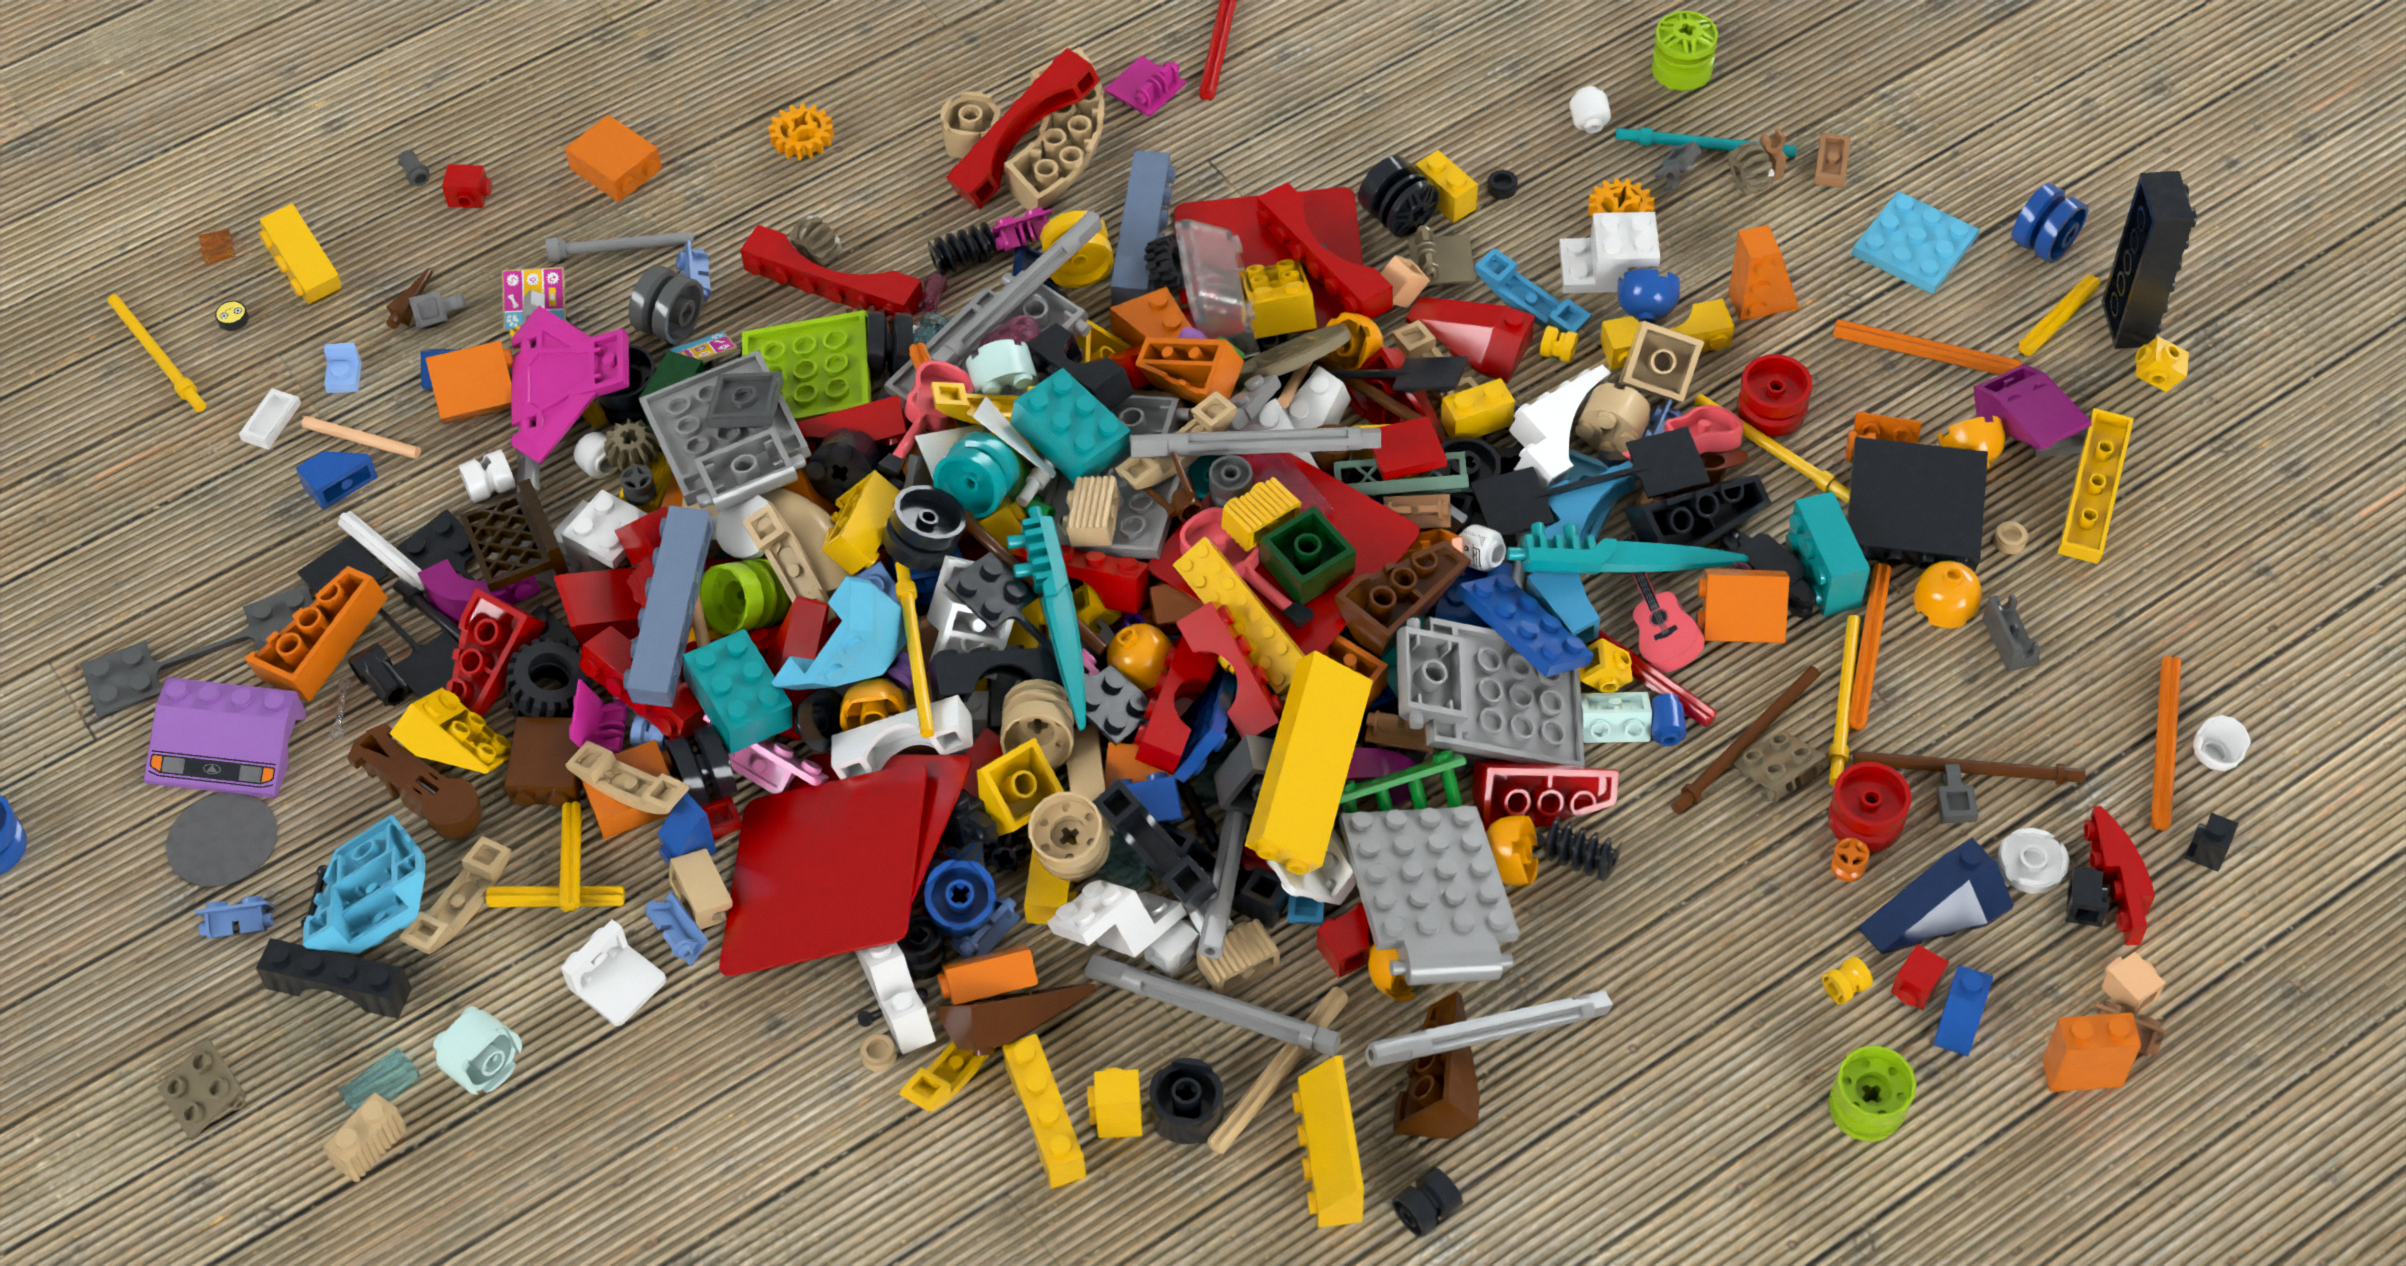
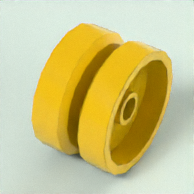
[1040,210,1115,288]

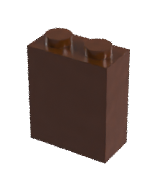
[504,717,582,807]

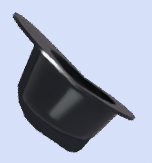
[794,688,843,752]

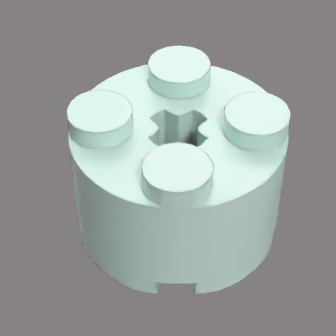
[966,339,1039,396]
[433,1006,522,1095]

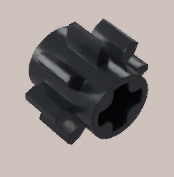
[983,832,1027,873]

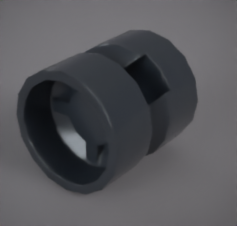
[897,915,946,980]
[1392,1166,1463,1238]

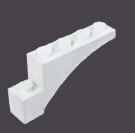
[1509,364,1611,488]
[855,943,936,1055]

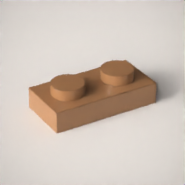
[1814,132,1851,188]

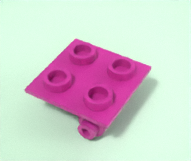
[1104,56,1187,117]
[991,207,1053,251]
[569,679,628,754]

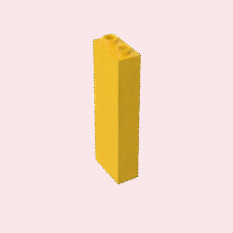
[1245,651,1373,875]

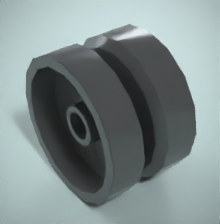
[628,265,704,344]

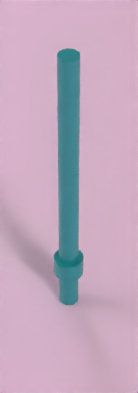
[1615,127,1797,158]

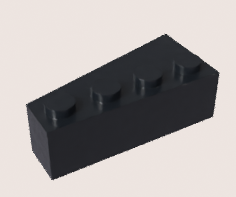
[1623,475,1772,547]

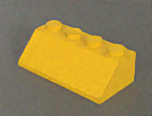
[1292,1055,1364,1228]

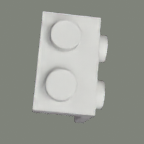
[1266,828,1357,905]
[561,919,666,1026]

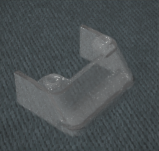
[1175,219,1261,359]

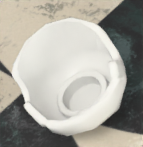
[2193,715,2251,772]

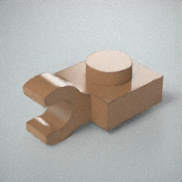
[1760,128,1787,181]

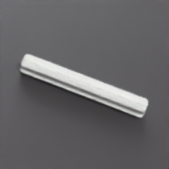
[338,511,424,591]

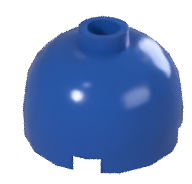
[1617,269,1680,324]

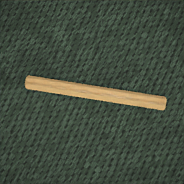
[1208,987,1348,1154]

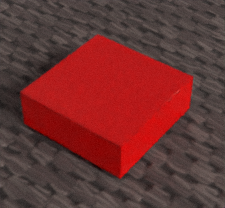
[701,796,743,839]

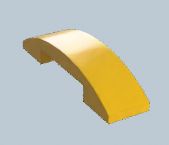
[930,382,1035,425]
[900,999,995,1112]

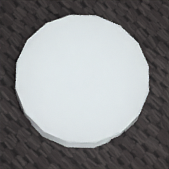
[715,495,774,560]
[1996,828,2070,894]

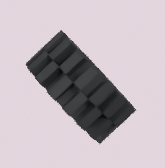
[1144,234,1195,293]

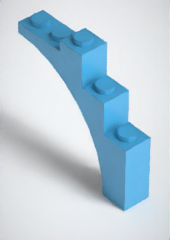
[1526,461,1636,644]

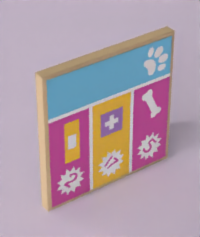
[502,267,566,332]
[665,331,738,367]

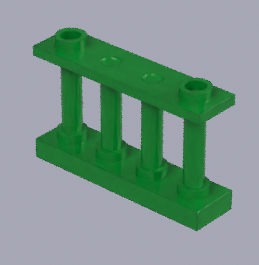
[1339,750,1484,827]

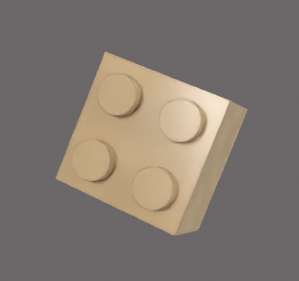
[1618,321,1704,403]

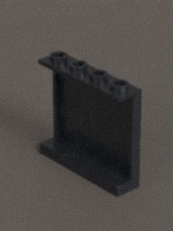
[1847,437,1988,572]

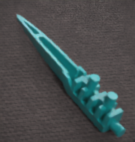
[1007,506,1086,731]
[1506,522,1749,575]

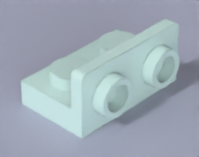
[1581,692,1652,743]

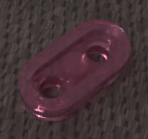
[979,315,1041,348]

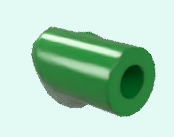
[1022,493,1056,520]

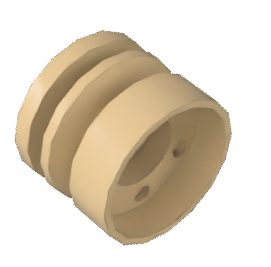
[1000,679,1074,770]
[1028,792,1110,881]

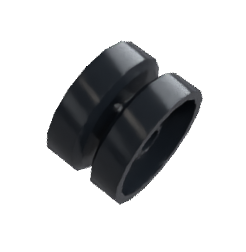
[865,311,914,381]
[1431,437,1501,517]
[882,485,967,572]
[665,723,738,807]

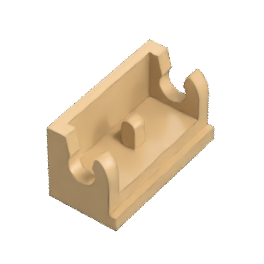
[669,848,733,930]

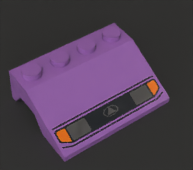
[144,677,306,798]

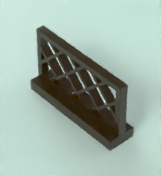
[459,478,569,592]

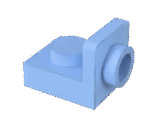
[323,343,362,394]

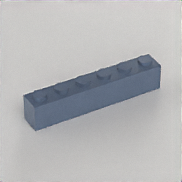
[1110,150,1176,307]
[623,506,714,707]

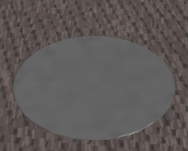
[166,792,277,886]

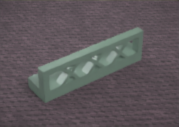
[1333,451,1469,499]

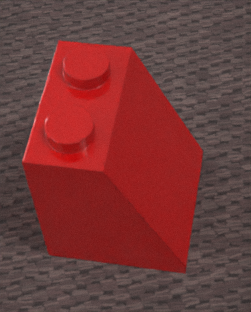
[554,567,643,649]

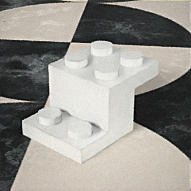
[1559,212,1660,293]
[553,490,647,572]
[926,555,1014,680]
[1046,879,1187,957]

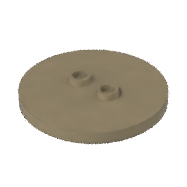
[1235,324,1352,388]

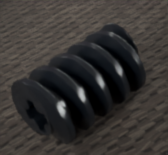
[928,222,996,276]
[1544,817,1622,881]

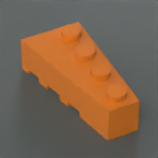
[244,566,388,702]

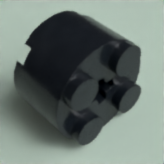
[806,428,881,505]
[1149,1058,1224,1144]

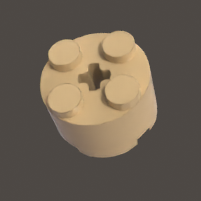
[940,92,1001,159]
[1575,383,1651,453]

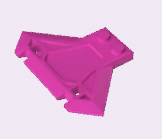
[511,305,629,465]

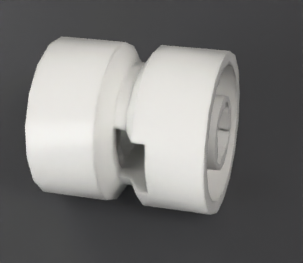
[458,449,516,504]

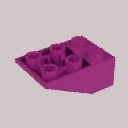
[1973,364,2092,450]

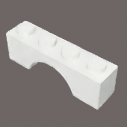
[831,695,973,779]

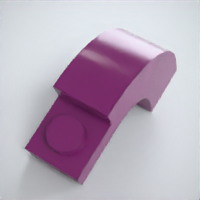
[417,559,540,621]
[1345,748,1418,806]

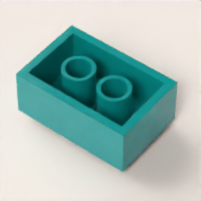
[1010,368,1131,484]
[1785,491,1870,617]
[682,629,792,754]

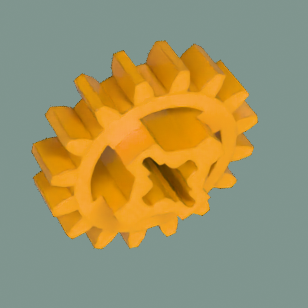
[768,103,834,160]
[1588,178,1655,218]

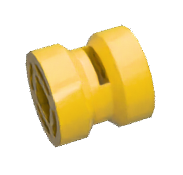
[1539,325,1579,363]
[1821,956,1873,1005]

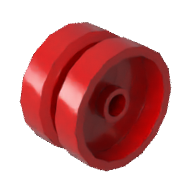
[1737,354,1813,436]
[1828,762,1912,852]

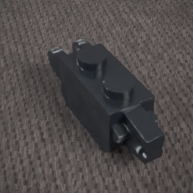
[1720,528,1816,619]
[940,790,999,850]

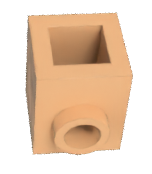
[1380,255,1430,308]
[2101,952,2165,1016]

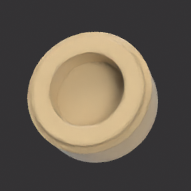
[1993,521,2028,554]
[860,1034,897,1072]

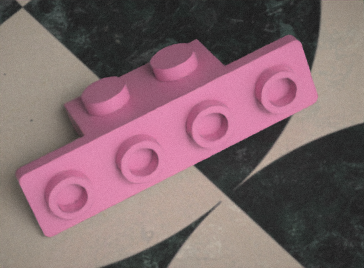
[703,714,830,794]

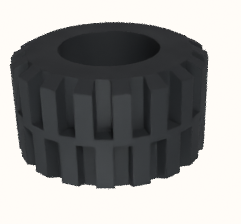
[504,637,593,719]

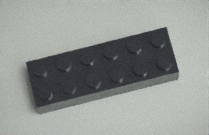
[2101,171,2197,349]

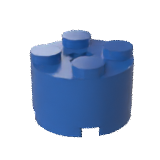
[924,859,996,939]

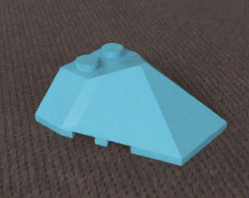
[771,576,921,690]
[303,814,425,954]

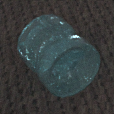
[914,312,949,344]

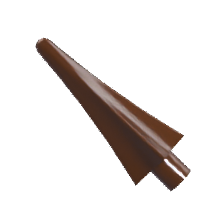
[386,268,433,329]

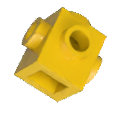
[2135,336,2189,392]
[1579,638,1633,693]

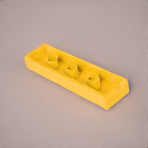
[2057,408,2134,564]
[1173,537,1305,696]

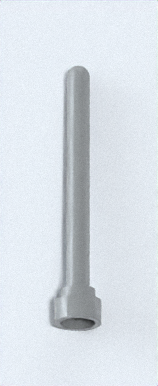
[546,232,694,263]

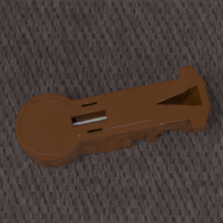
[347,723,482,840]

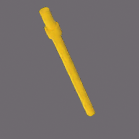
[107,294,206,412]
[1694,394,1850,504]
[895,562,934,738]
[1828,615,1861,786]

